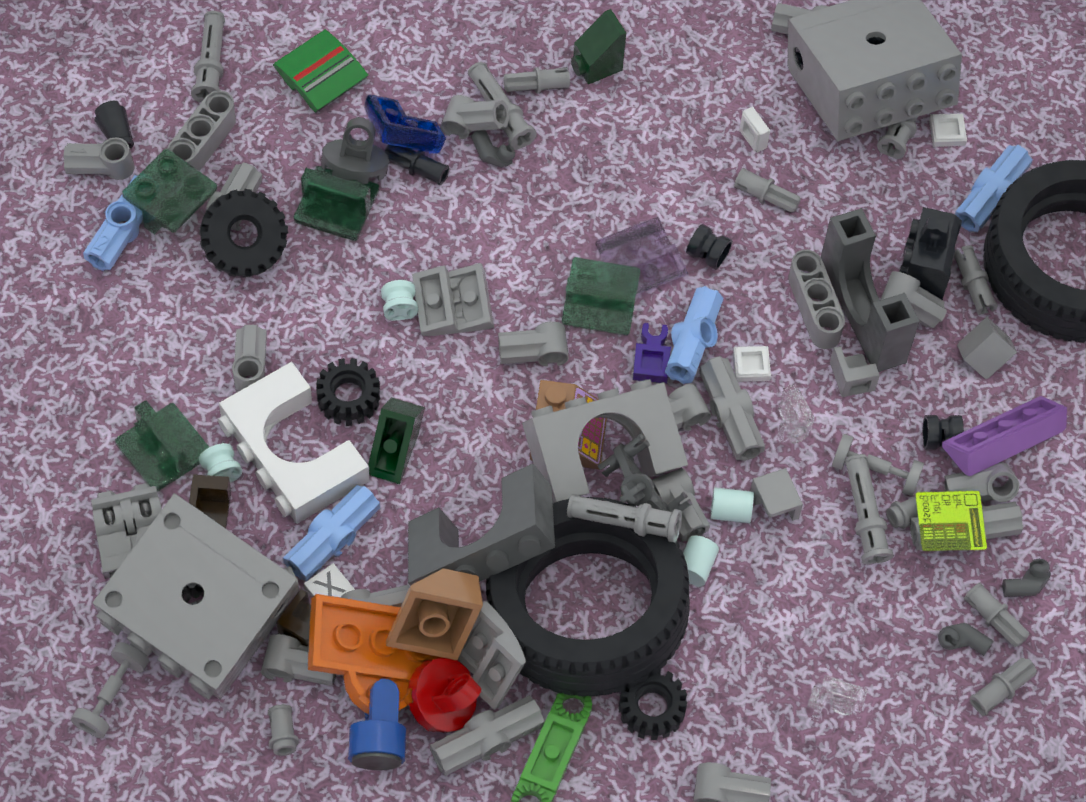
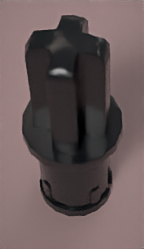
[385,141,450,185]

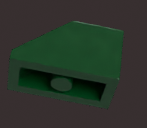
[571,9,627,85]
[368,397,425,484]

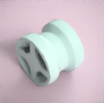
[381,280,418,321]
[199,443,242,482]

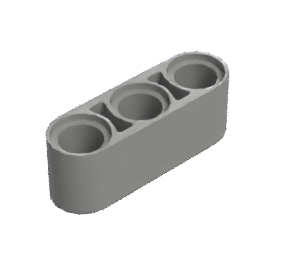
[167,90,236,181]
[788,249,845,349]

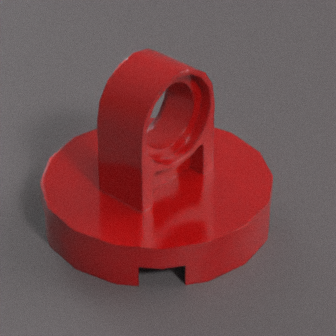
[408,657,482,733]

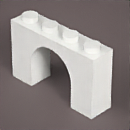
[218,362,369,524]

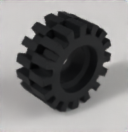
[316,358,380,426]
[618,669,687,740]

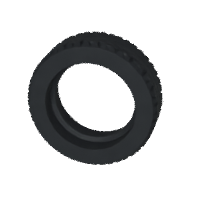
[983,160,1086,343]
[486,497,690,697]

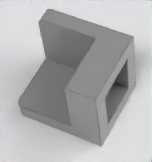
[957,317,1017,379]
[830,346,880,397]
[750,468,803,521]

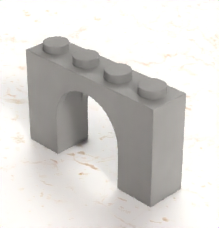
[522,379,688,503]

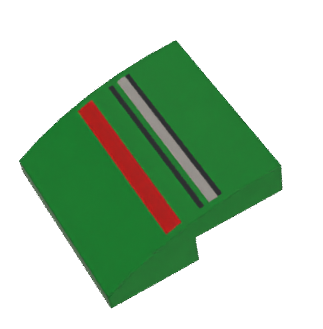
[273,29,369,113]

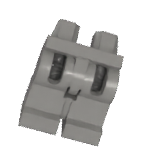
[91,483,162,579]

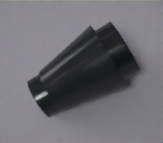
[94,100,134,148]

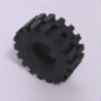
[199,189,288,278]

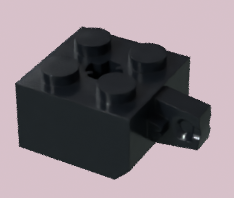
[899,207,962,300]

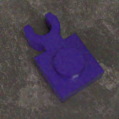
[632,323,671,384]

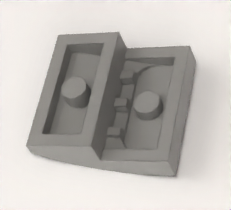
[412,263,494,336]
[458,601,526,710]

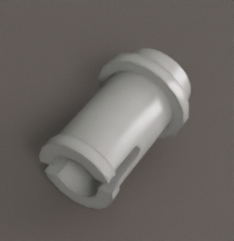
[886,491,925,529]
[268,704,299,756]

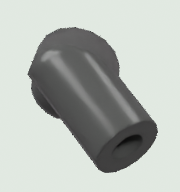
[471,130,516,168]
[1002,558,1051,597]
[938,623,994,656]

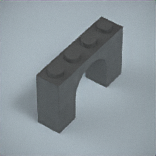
[821,208,920,372]
[408,463,555,585]

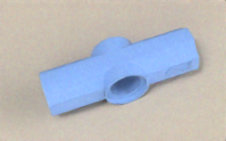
[955,145,1033,233]
[83,174,161,271]
[665,286,724,384]
[283,485,380,582]

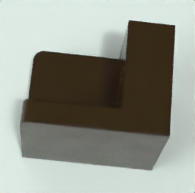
[189,474,231,528]
[277,589,311,646]

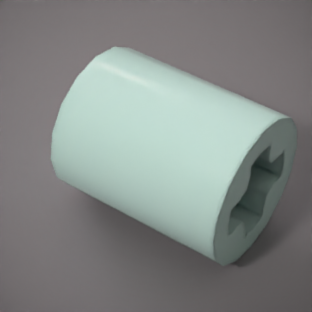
[710,487,754,524]
[683,535,719,587]

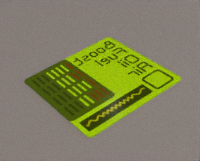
[916,491,987,551]

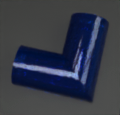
[364,94,446,154]

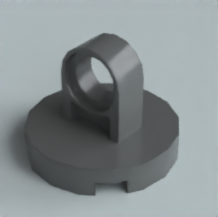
[321,117,389,184]

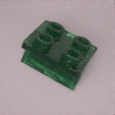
[122,149,217,235]
[294,166,379,241]
[562,257,640,336]
[115,400,209,492]

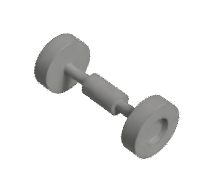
[832,434,924,496]
[71,642,149,738]

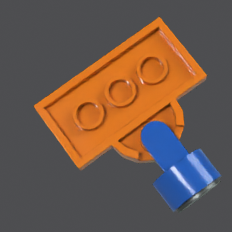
[308,594,442,770]

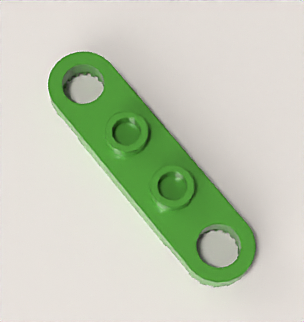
[511,693,592,802]

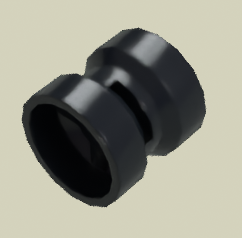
[686,224,733,270]
[922,415,964,450]

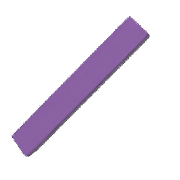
[942,396,1067,476]

